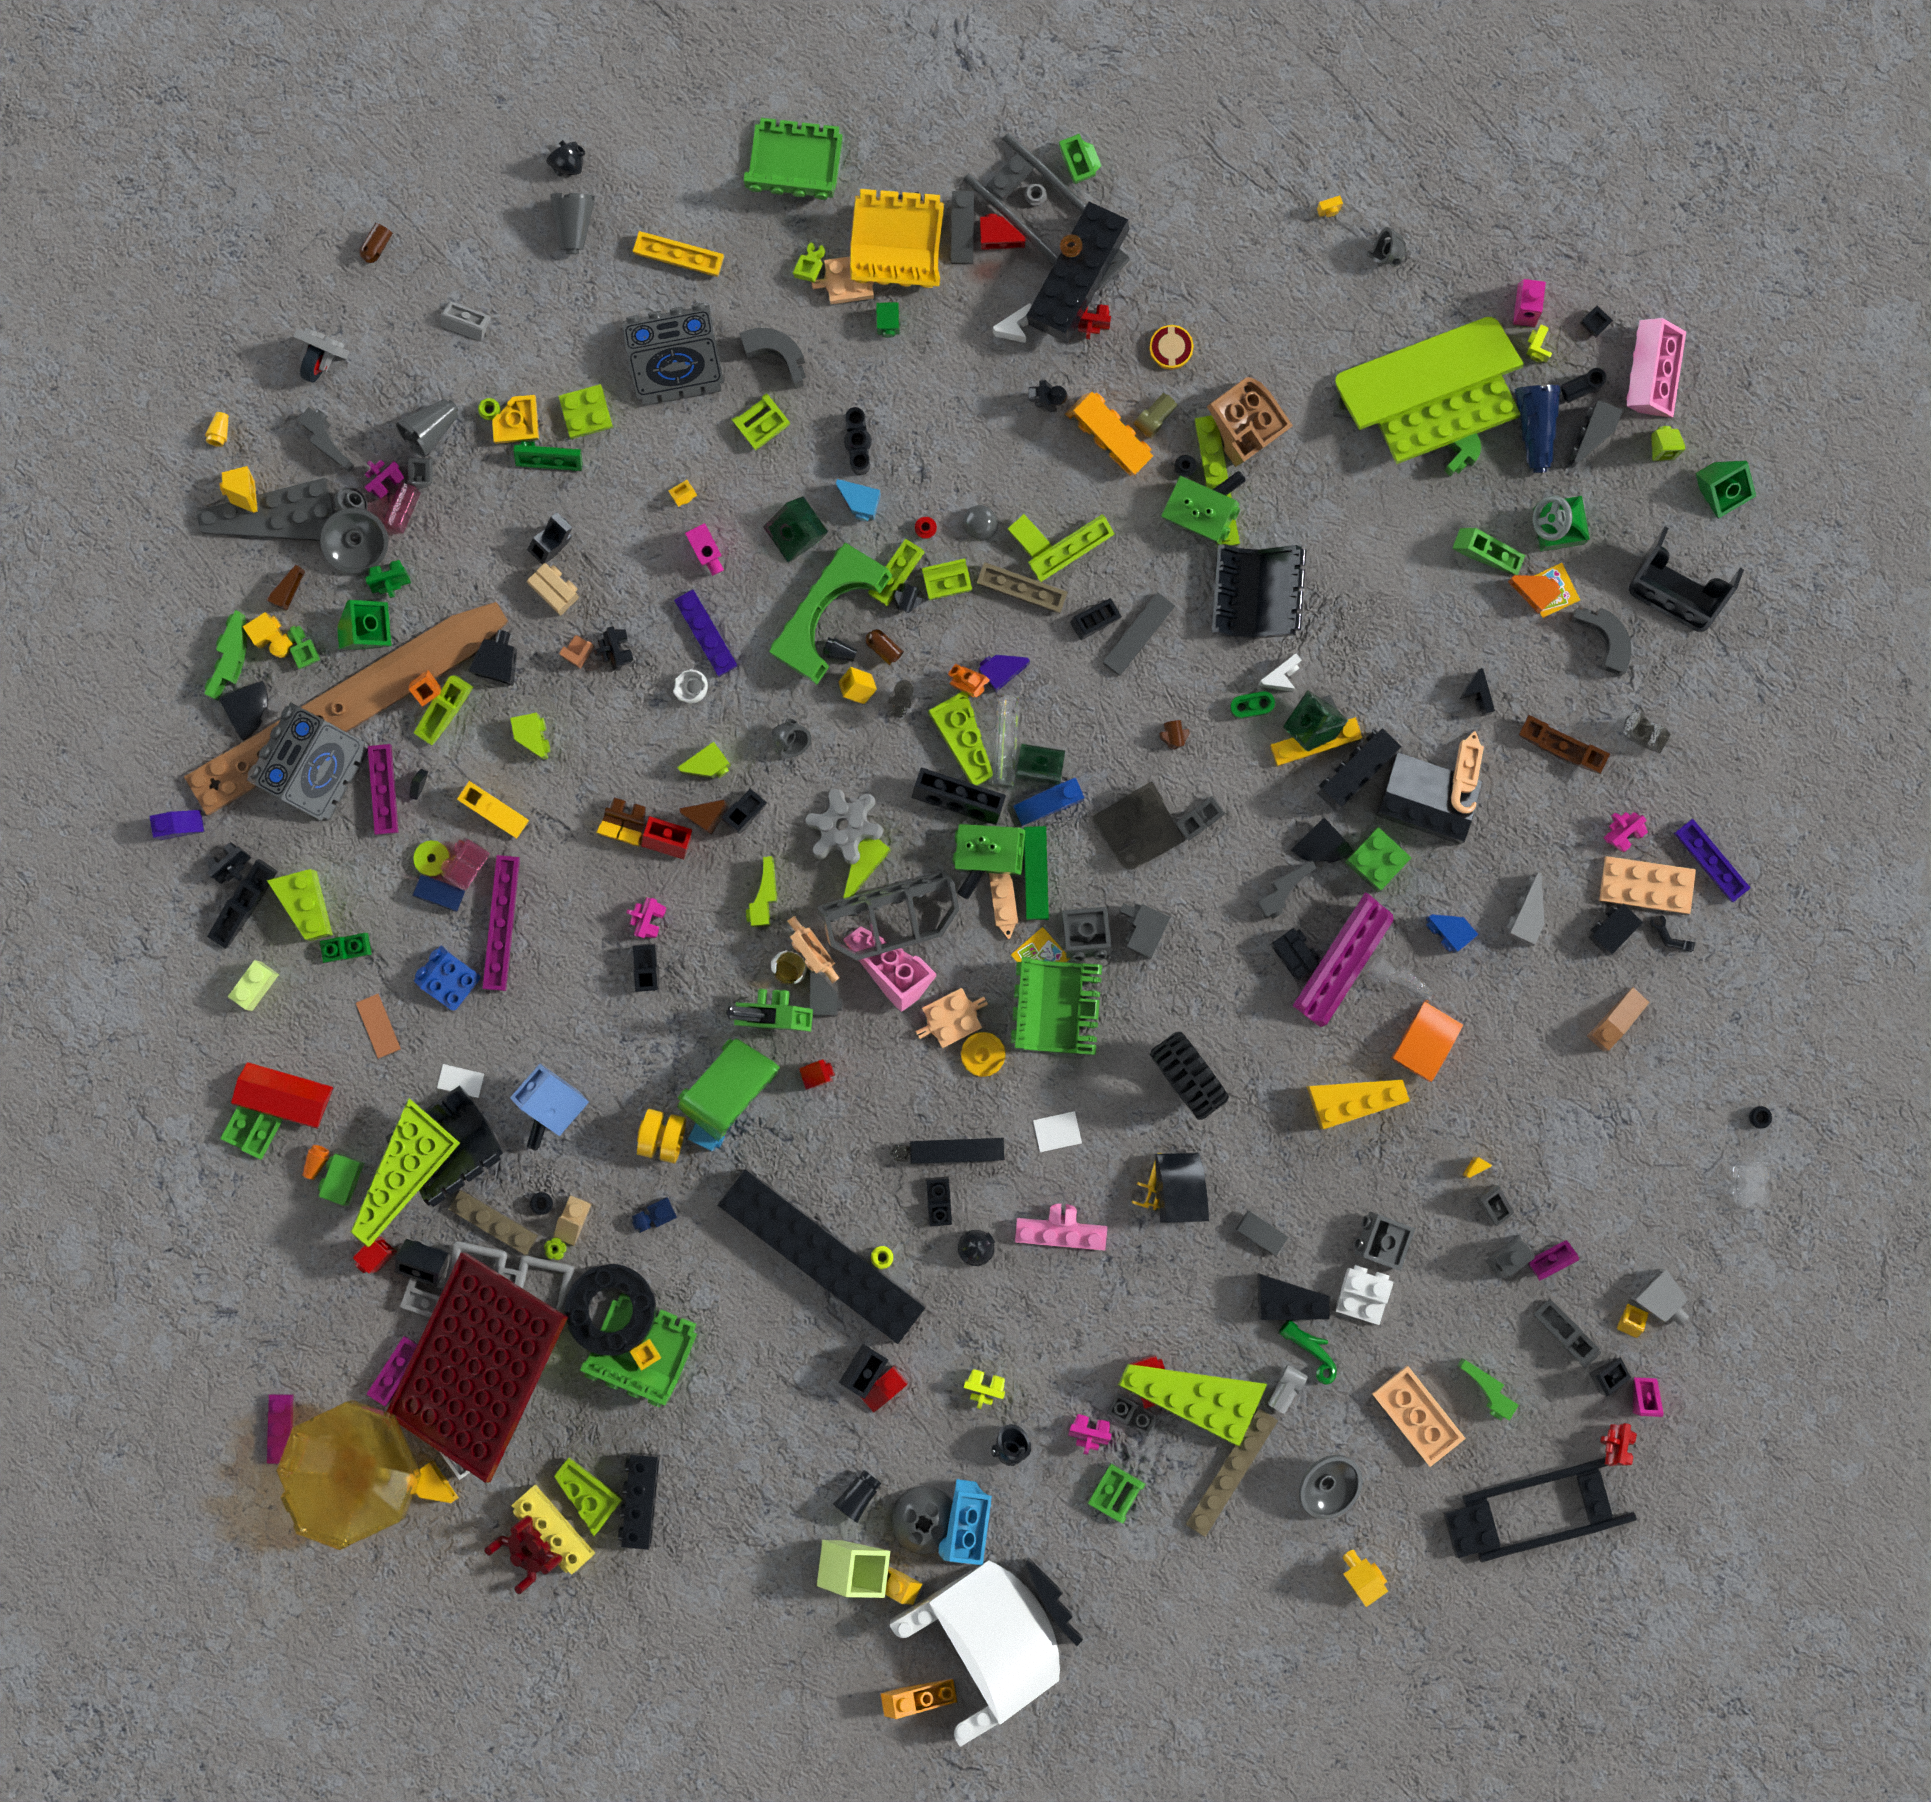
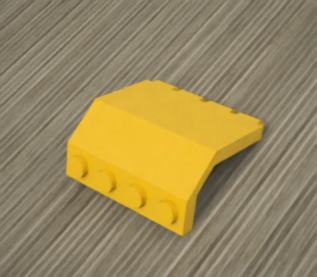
[850,189,944,288]

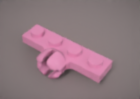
[1015,1203,1107,1251]

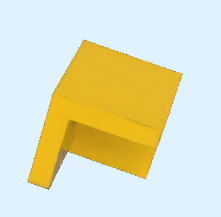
[838,667,877,704]

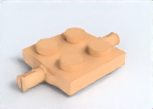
[812,256,874,305]
[787,916,840,983]
[916,988,988,1048]

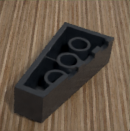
[1317,728,1402,812]

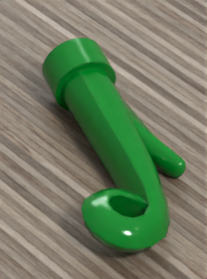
[1278,1320,1337,1385]

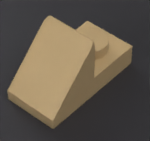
[553,1195,592,1246]

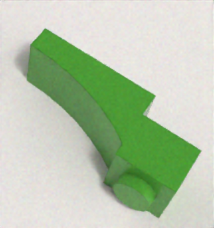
[1457,1358,1519,1421]

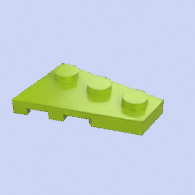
[554,1457,623,1536]

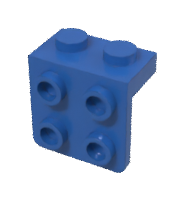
[413,945,480,1011]

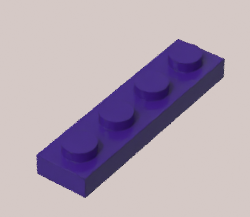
[674,589,738,677]
[1674,819,1751,903]

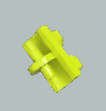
[964,1369,1005,1409]

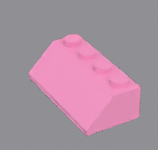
[1626,318,1686,418]

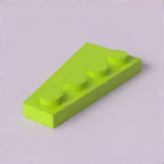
[928,691,994,786]

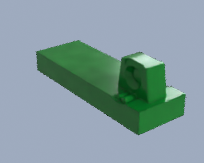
[513,441,583,471]

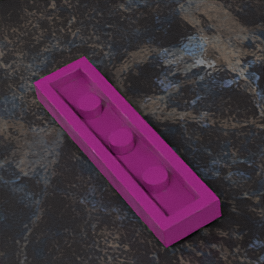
[368,744,399,835]

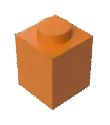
[408,670,442,707]

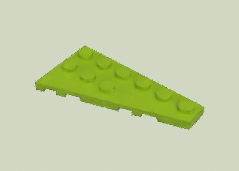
[1118,1364,1267,1446]

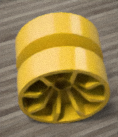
[637,1109,687,1164]

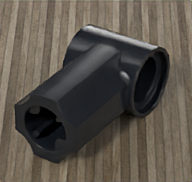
[1560,368,1607,403]

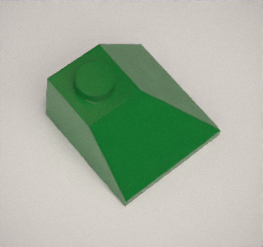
[1695,461,1756,519]
[337,600,392,650]

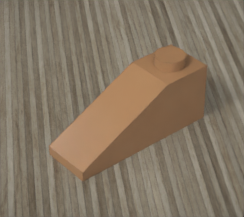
[1587,987,1650,1051]

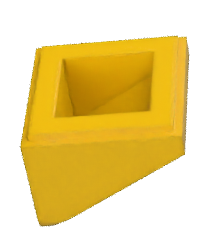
[1463,1157,1492,1178]
[1617,1304,1649,1338]

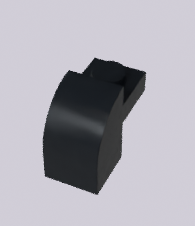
[527,512,573,565]

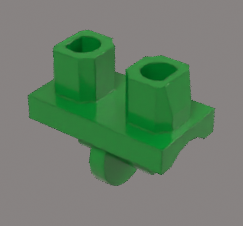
[365,560,411,598]

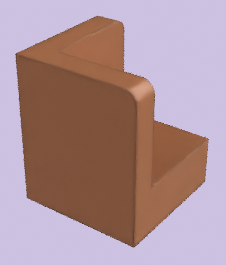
[559,635,595,669]

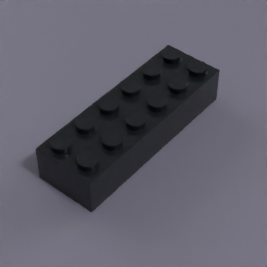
[1026,201,1129,343]

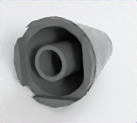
[550,193,595,254]
[396,399,458,458]

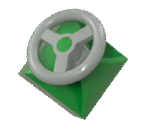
[1533,495,1590,552]

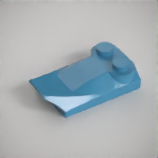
[939,1479,992,1565]

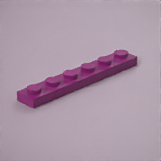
[482,855,520,991]

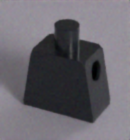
[469,630,517,685]

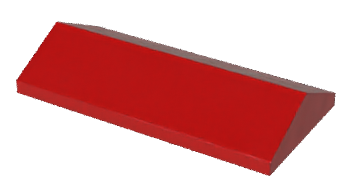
[231,1062,334,1129]

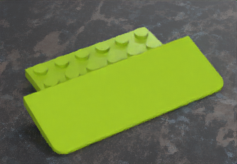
[1335,317,1524,464]

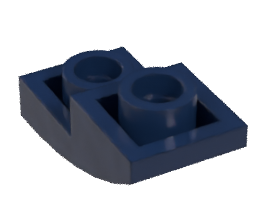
[412,875,465,912]

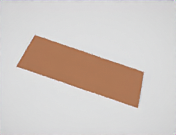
[356,993,401,1059]

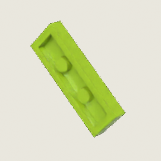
[868,539,925,606]

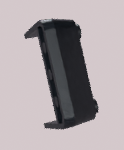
[1629,526,1744,632]

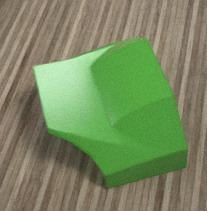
[1059,134,1101,184]

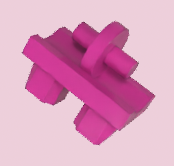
[1603,812,1648,852]
[626,897,666,938]
[1068,1414,1112,1455]

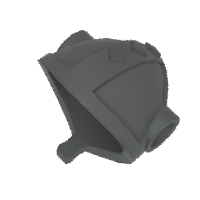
[1366,227,1406,267]
[772,718,812,758]

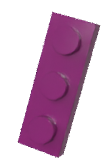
[366,1336,418,1407]
[267,1394,294,1464]

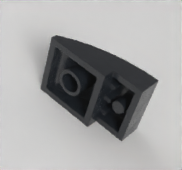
[1155,1153,1209,1223]

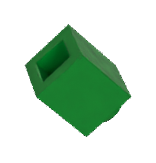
[876,302,900,338]

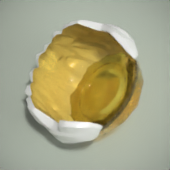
[771,950,807,985]

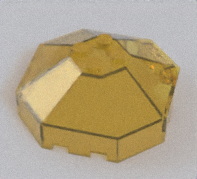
[276,1399,421,1550]

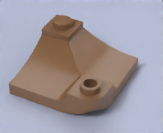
[1206,377,1293,467]

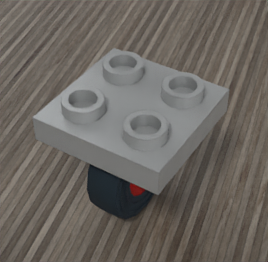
[293,327,350,383]

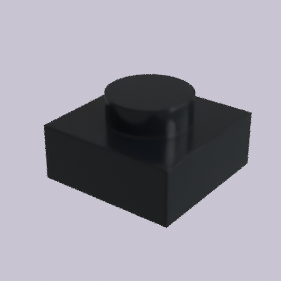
[1580,306,1613,338]

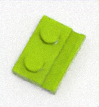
[922,558,972,601]

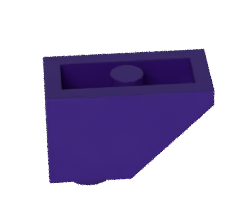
[979,655,1030,692]
[149,810,205,840]

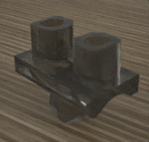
[888,680,915,718]

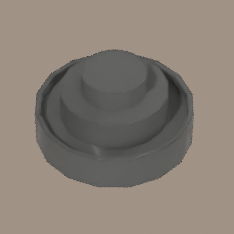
[334,487,368,511]

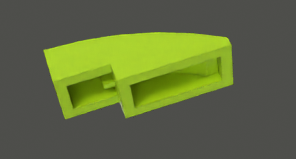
[414,675,473,745]

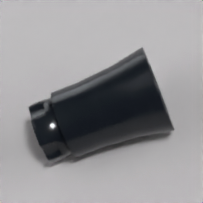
[832,1470,882,1523]

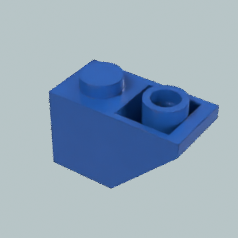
[1426,914,1479,953]

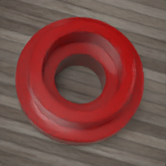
[915,517,937,539]

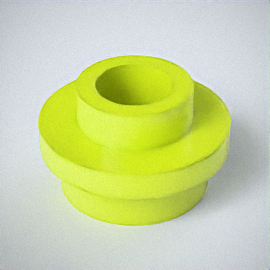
[871,1246,893,1269]

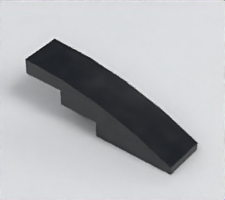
[207,859,278,949]
[910,1138,1005,1164]
[1026,1558,1083,1647]

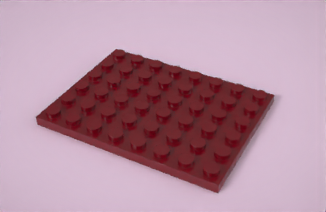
[385,1252,568,1483]

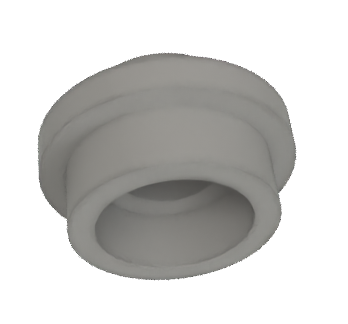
[1025,184,1047,206]

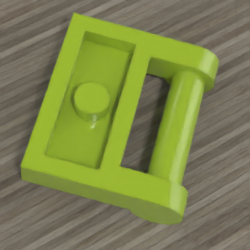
[732,393,791,451]

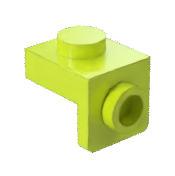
[1526,325,1552,363]

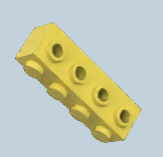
[511,1484,595,1575]

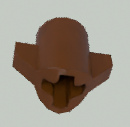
[1159,720,1190,750]

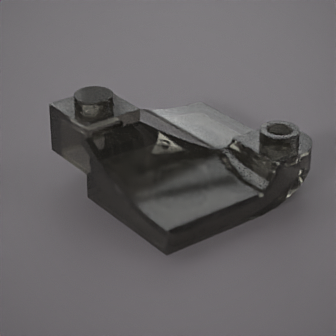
[1092,781,1184,870]

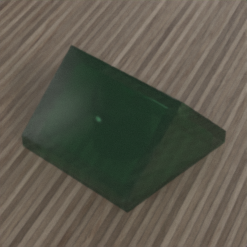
[1016,744,1065,785]

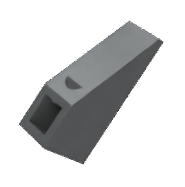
[1569,400,1623,468]

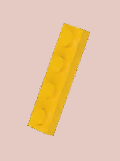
[633,231,724,277]
[1270,717,1363,767]

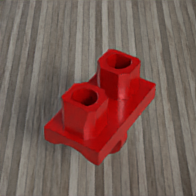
[1078,304,1111,340]
[1600,1423,1637,1466]

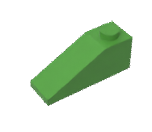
[1452,528,1525,575]

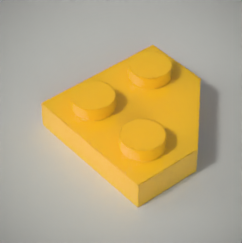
[492,395,539,444]

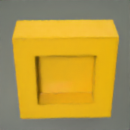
[1317,195,1343,217]
[669,480,697,507]
[629,1339,662,1371]

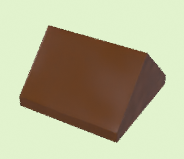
[679,800,729,835]

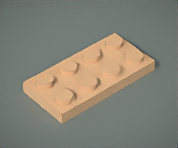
[1599,856,1696,914]
[1372,1366,1466,1467]

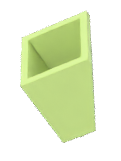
[817,1540,890,1598]

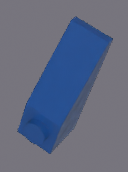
[1013,778,1084,826]

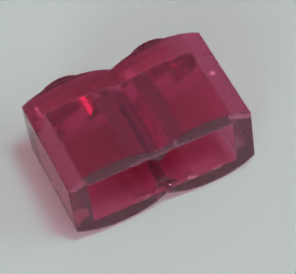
[440,837,490,891]

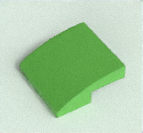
[220,1106,283,1160]

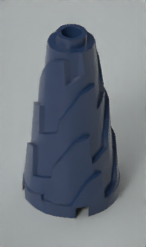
[1515,385,1560,473]

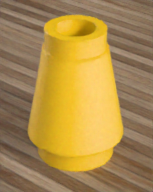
[205,412,229,447]

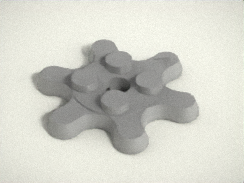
[805,789,883,865]

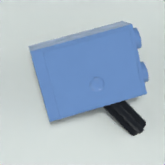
[510,1064,589,1151]

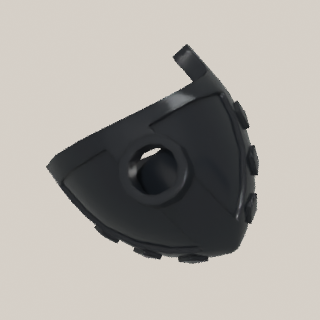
[546,140,585,177]
[958,1230,995,1266]
[991,1424,1031,1466]

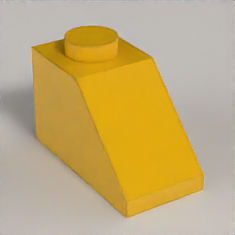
[219,466,258,513]
[406,1460,459,1503]

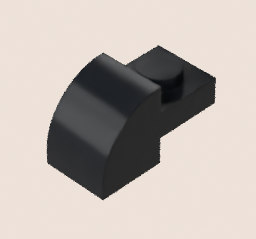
[721,788,767,834]
[632,943,659,992]

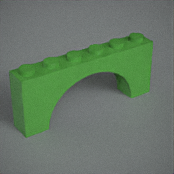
[769,543,893,685]

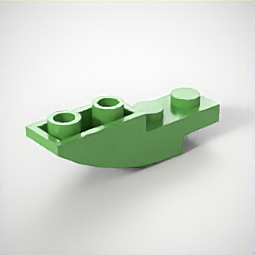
[204,610,247,701]

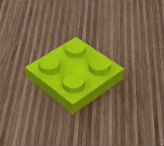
[558,384,613,440]

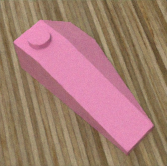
[844,927,936,1012]

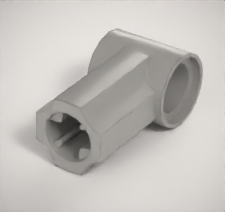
[1267,1365,1308,1414]

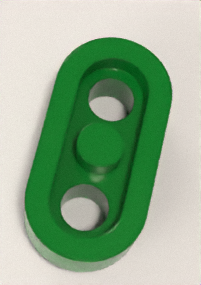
[1230,691,1275,719]

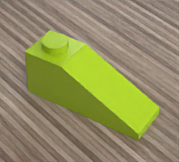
[844,838,891,898]

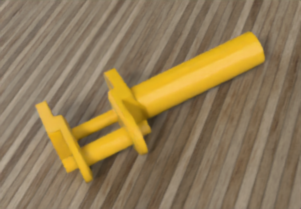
[1132,1152,1162,1210]

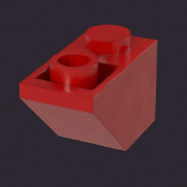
[799,1059,835,1090]

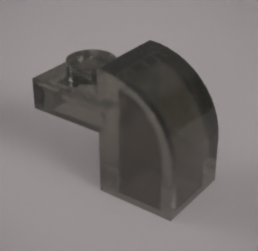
[1623,709,1671,754]

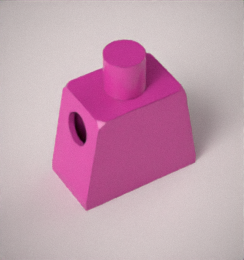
[1513,279,1546,327]
[685,523,724,576]

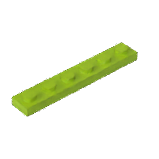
[1194,415,1240,549]

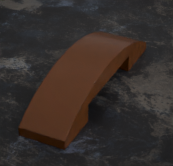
[1519,715,1610,774]

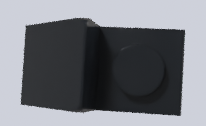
[1460,668,1495,716]

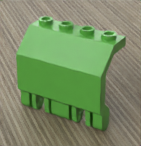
[1011,957,1102,1055]

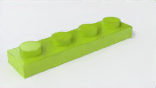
[1028,514,1115,582]

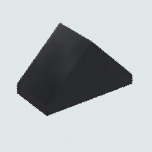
[1589,1357,1631,1396]

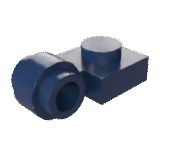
[632,1197,678,1233]

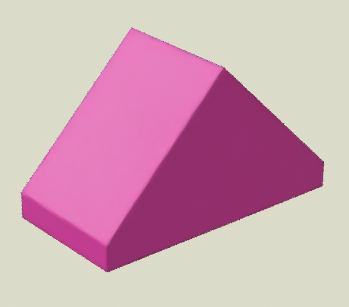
[1633,1377,1664,1417]

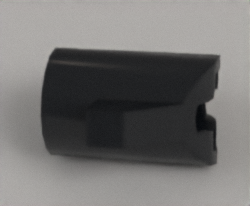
[892,583,922,613]

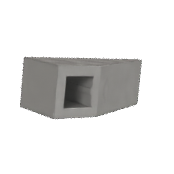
[1506,872,1544,946]

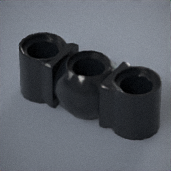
[844,407,872,475]

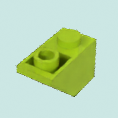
[510,712,551,760]

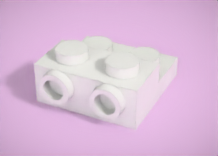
[1335,1265,1393,1325]

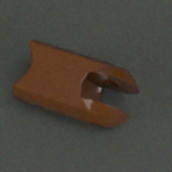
[359,222,393,263]
[865,629,904,666]

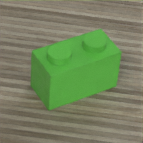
[318,1154,365,1206]

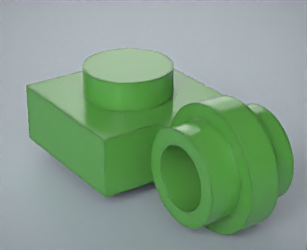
[287,625,321,669]

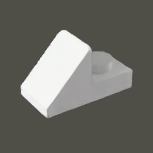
[993,303,1032,343]
[1259,654,1301,692]

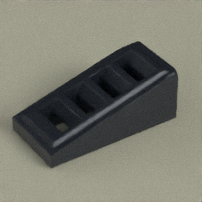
[1070,598,1122,640]

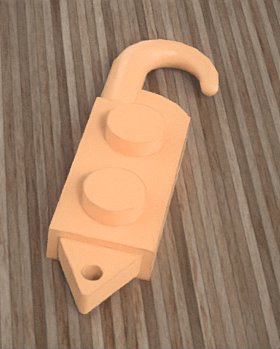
[1451,731,1484,814]
[989,873,1018,939]

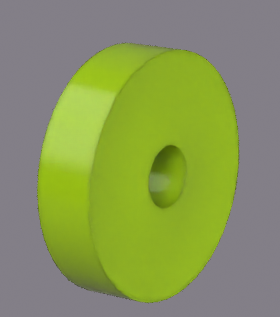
[413,840,451,877]

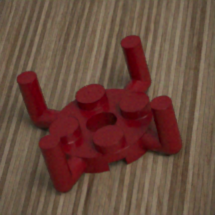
[484,1515,563,1594]

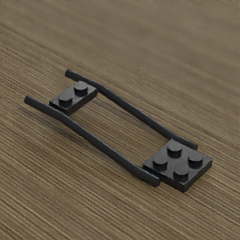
[1443,1457,1637,1563]

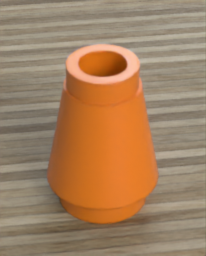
[302,1145,330,1180]

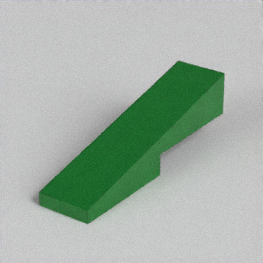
[1024,826,1049,920]

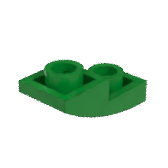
[320,933,372,963]

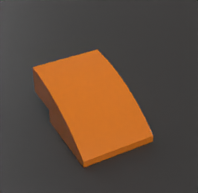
[1391,1001,1463,1082]

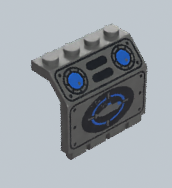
[622,303,724,406]
[247,702,368,821]

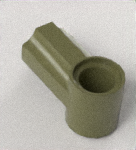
[1133,392,1177,439]

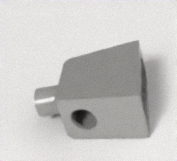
[1631,1269,1689,1325]

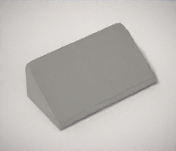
[441,301,491,341]

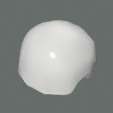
[673,669,708,704]

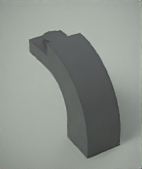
[739,328,806,389]
[1569,608,1631,676]

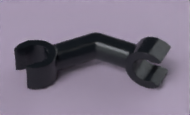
[1650,915,1695,952]

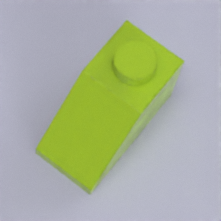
[1651,426,1685,461]
[677,742,731,779]

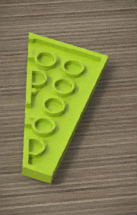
[350,1098,460,1247]

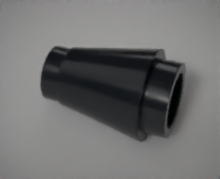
[823,637,857,662]

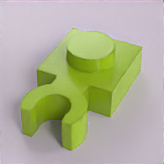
[793,242,825,283]

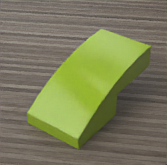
[1008,514,1052,559]

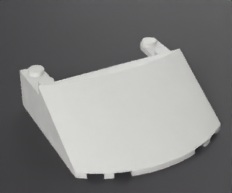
[889,1560,1060,1747]

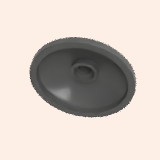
[320,508,388,573]
[1299,1455,1363,1520]

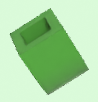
[1444,433,1481,477]

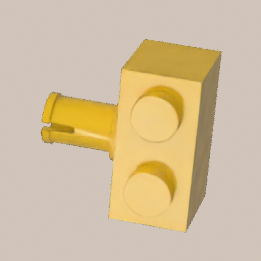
[1343,1550,1388,1607]

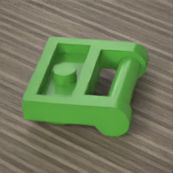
[1088,1463,1146,1524]

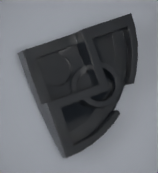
[219,681,268,740]
[1291,818,1354,863]

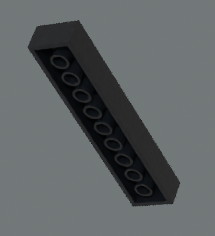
[717,1169,926,1344]

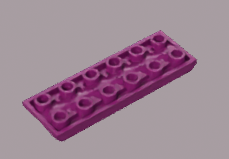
[1293,892,1394,1027]

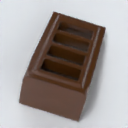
[266,565,305,610]

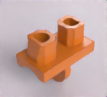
[948,664,989,698]

